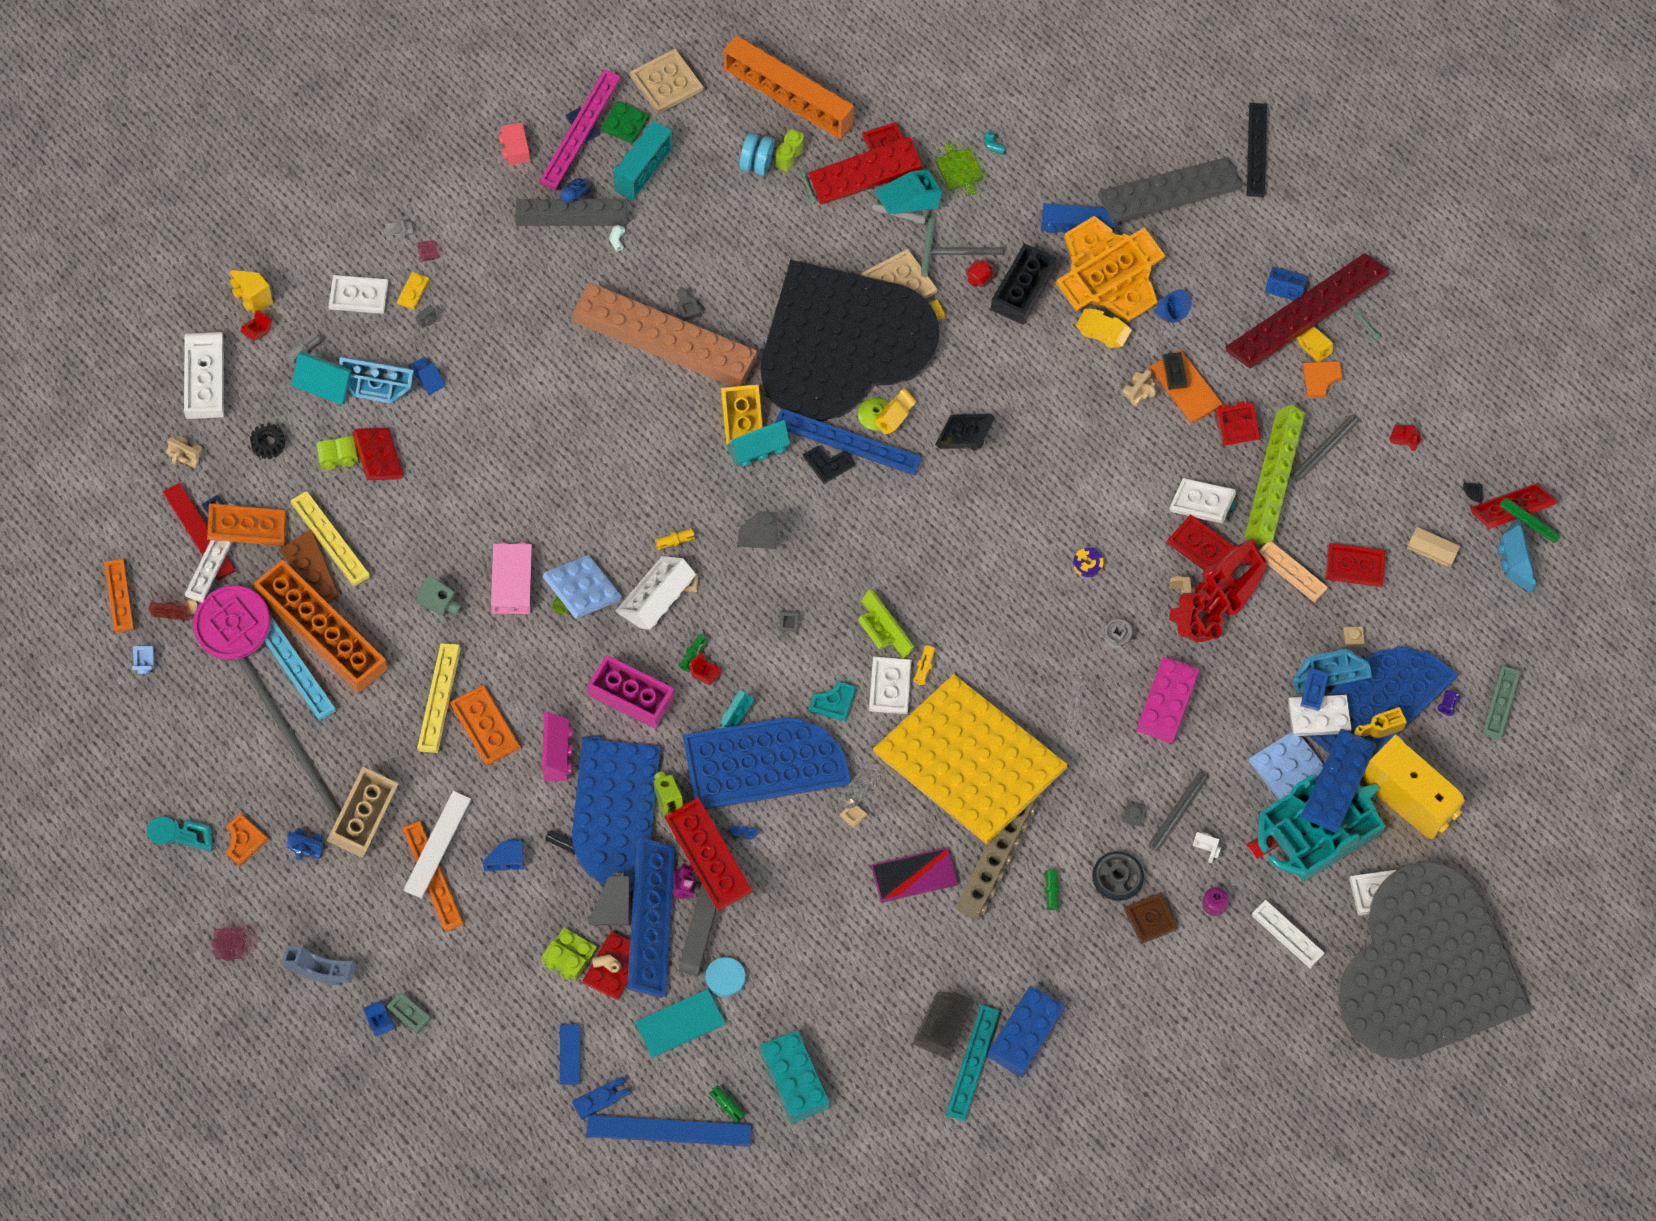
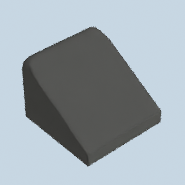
[779,610,800,632]

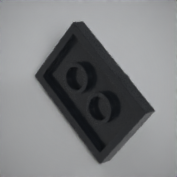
[935,413,995,451]

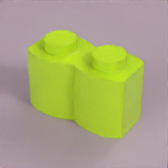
[775,129,804,172]
[316,436,358,470]

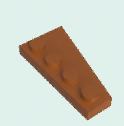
[279,529,339,604]

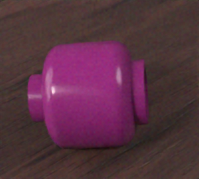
[1202,887,1229,916]

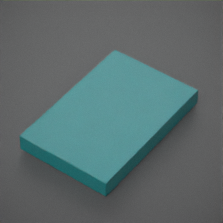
[291,351,352,405]

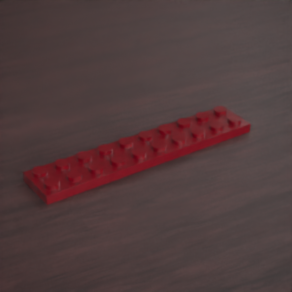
[1225,253,1390,369]

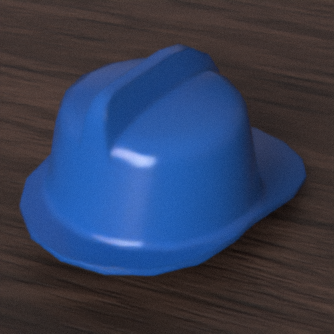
[1154,289,1191,323]

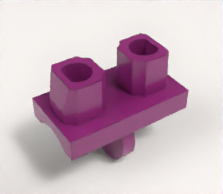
[672,863,695,899]

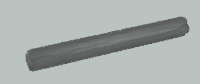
[1293,415,1358,481]
[1149,772,1207,851]

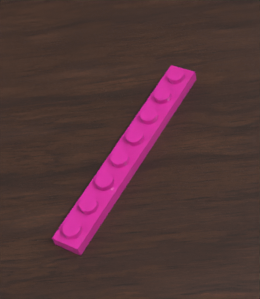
[540,69,621,191]

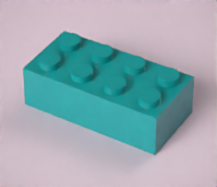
[613,120,672,201]
[760,1030,829,1124]

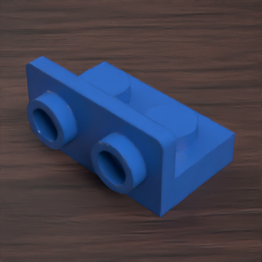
[1265,266,1307,300]

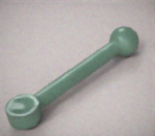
[800,170,817,203]
[1354,309,1380,340]

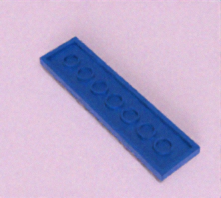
[627,837,675,998]

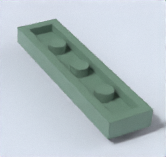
[1482,666,1521,741]

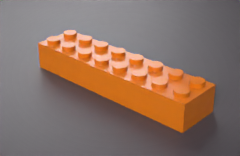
[724,35,854,140]
[253,559,388,694]

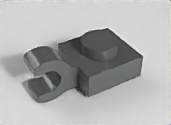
[677,288,701,321]

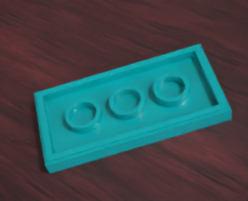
[635,989,725,1058]

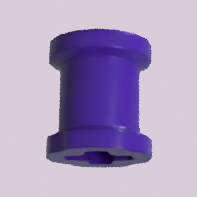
[1438,690,1461,716]

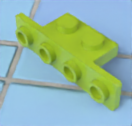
[858,589,914,658]

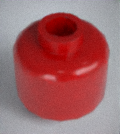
[966,260,993,287]

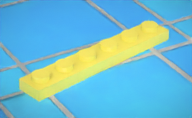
[291,491,370,587]
[417,644,461,753]

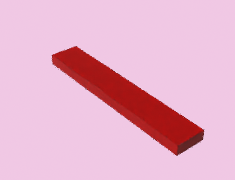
[162,483,235,581]

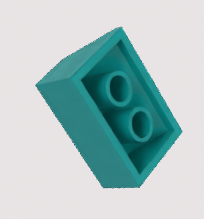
[727,420,790,468]

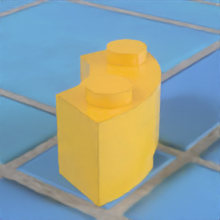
[1075,308,1132,348]

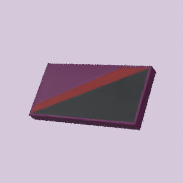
[871,848,958,903]

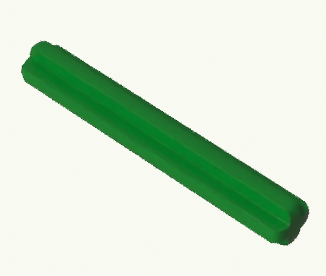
[1500,498,1560,543]

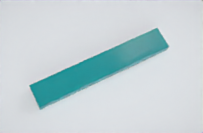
[946,1004,1000,1122]

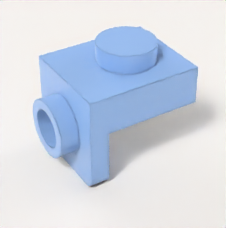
[132,646,154,674]

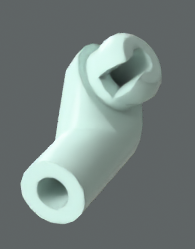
[609,225,625,252]

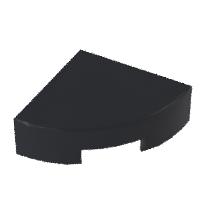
[1463,483,1483,503]

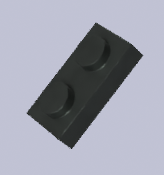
[1162,352,1187,390]

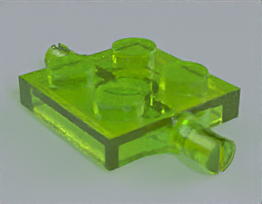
[935,142,983,196]

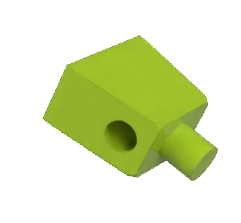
[653,772,683,822]

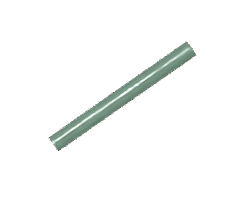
[921,217,935,277]

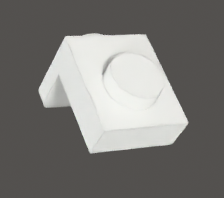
[1193,832,1221,863]

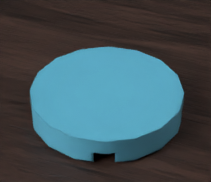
[705,957,745,997]

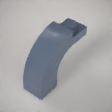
[281,946,357,986]

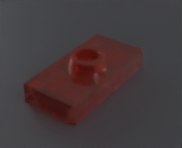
[149,602,191,621]

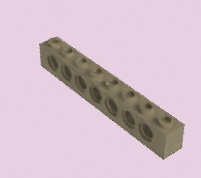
[957,790,1045,920]

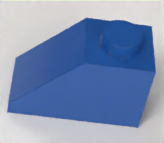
[483,839,524,871]

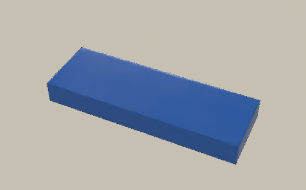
[560,1024,580,1085]

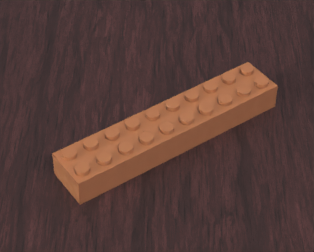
[573,282,757,387]

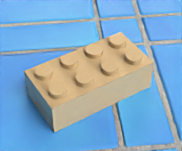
[327,767,399,858]

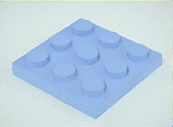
[543,555,622,619]
[1248,732,1324,800]

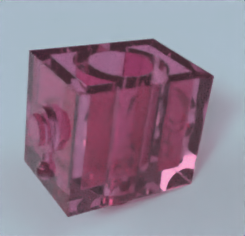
[211,928,246,961]

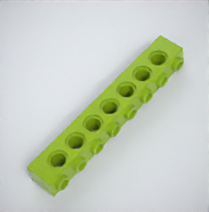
[1244,404,1305,546]

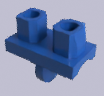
[286,828,323,860]

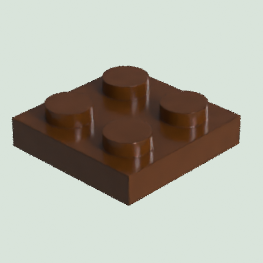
[1124,893,1178,944]

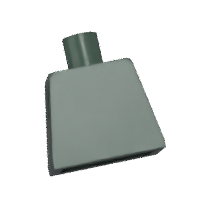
[416,575,462,616]

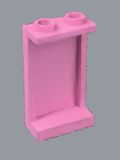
[491,542,532,614]

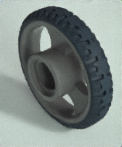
[1092,851,1144,901]

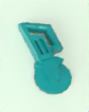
[147,816,213,851]

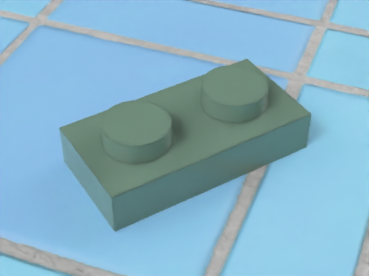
[387,992,431,1034]

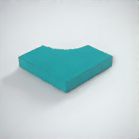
[808,681,856,722]

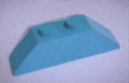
[339,357,414,403]
[1497,518,1536,592]
[1293,649,1372,693]

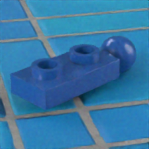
[560,178,592,203]

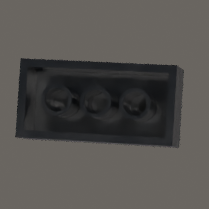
[990,243,1057,325]

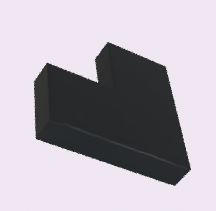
[803,446,855,484]

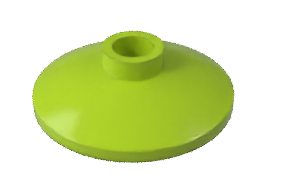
[858,397,889,430]

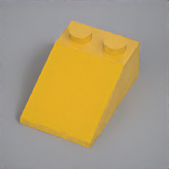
[720,385,763,444]

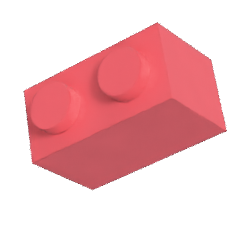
[498,123,530,165]

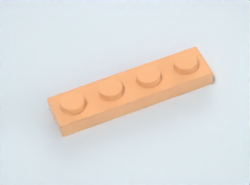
[1259,541,1328,603]

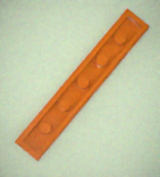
[402,821,464,932]

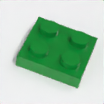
[601,101,649,144]

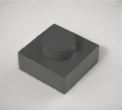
[416,304,436,329]
[1122,802,1146,827]

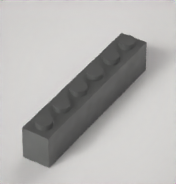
[516,199,626,226]

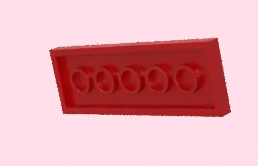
[808,136,923,205]
[664,798,753,911]

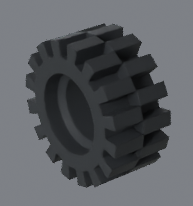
[250,423,285,459]

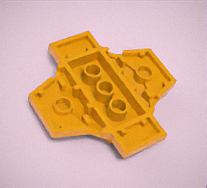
[1055,216,1165,323]

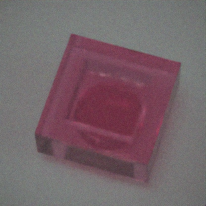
[417,240,438,262]

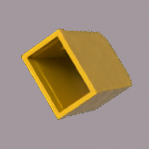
[1360,734,1465,839]

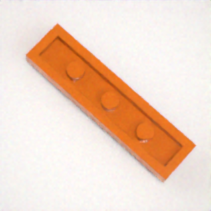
[104,559,134,633]

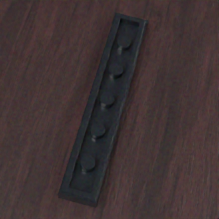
[1246,102,1267,197]

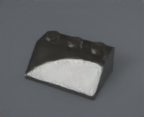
[912,992,975,1060]

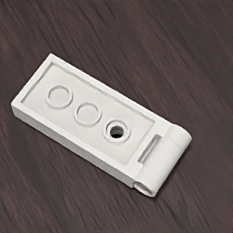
[184,332,224,419]

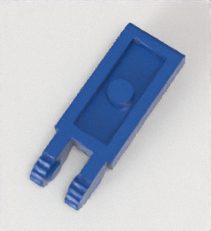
[572,1077,631,1120]

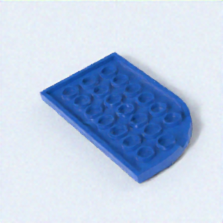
[1309,647,1458,764]
[683,718,851,810]
[572,739,660,893]

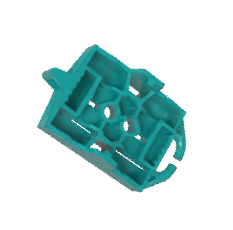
[1257,774,1385,882]

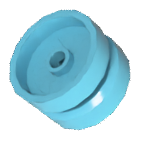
[739,132,775,177]

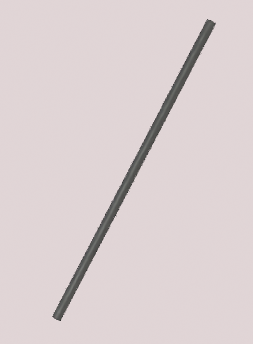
[237,657,340,820]

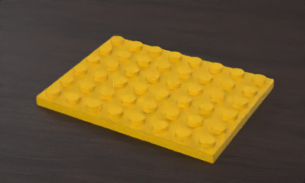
[873,674,1067,845]

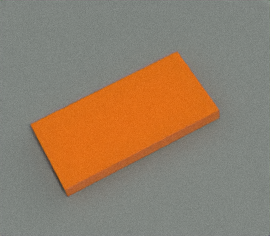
[1149,349,1223,424]
[207,503,286,546]
[449,685,521,766]

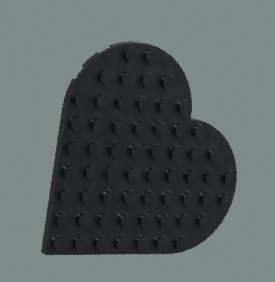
[761,260,940,422]

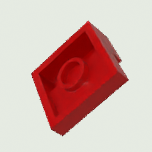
[1214,400,1261,446]

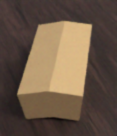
[1407,527,1460,568]

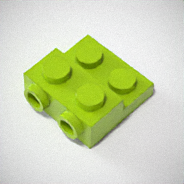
[541,927,597,981]

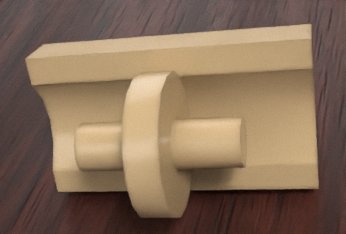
[1123,369,1156,407]
[166,436,202,468]

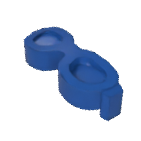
[729,825,758,840]

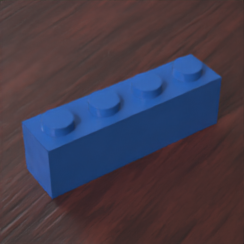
[1041,203,1115,234]

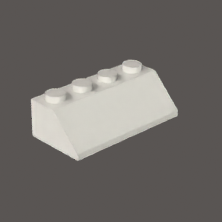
[616,556,696,630]

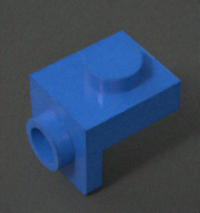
[363,1001,394,1037]

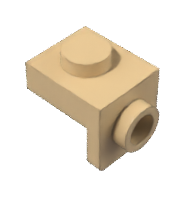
[1169,576,1195,594]

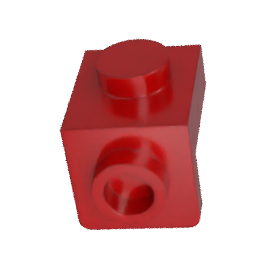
[240,310,272,341]
[1389,424,1421,451]
[689,652,722,685]

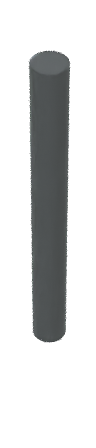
[931,247,1003,255]

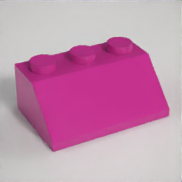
[542,711,573,781]

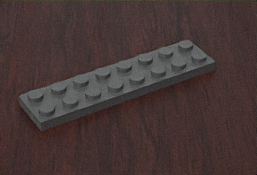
[1098,157,1242,223]

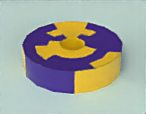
[1073,548,1104,577]

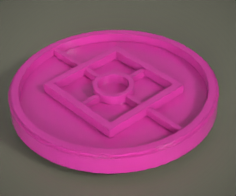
[193,585,271,660]

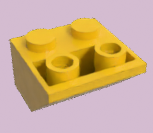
[229,270,273,315]

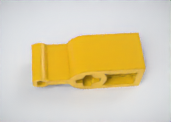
[1296,327,1333,362]
[874,388,916,435]
[1354,707,1407,738]

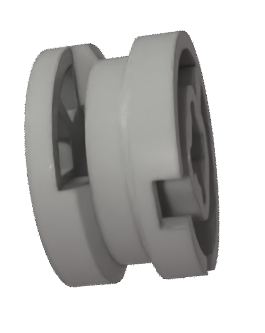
[1104,619,1132,649]

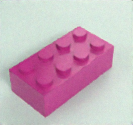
[587,655,675,729]
[1136,657,1199,744]

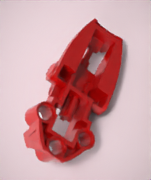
[1169,539,1268,642]

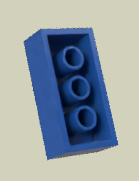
[988,985,1065,1078]

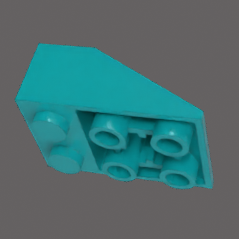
[875,170,942,214]

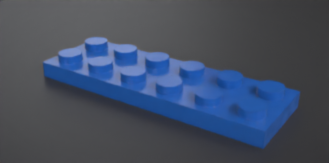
[1301,729,1377,833]

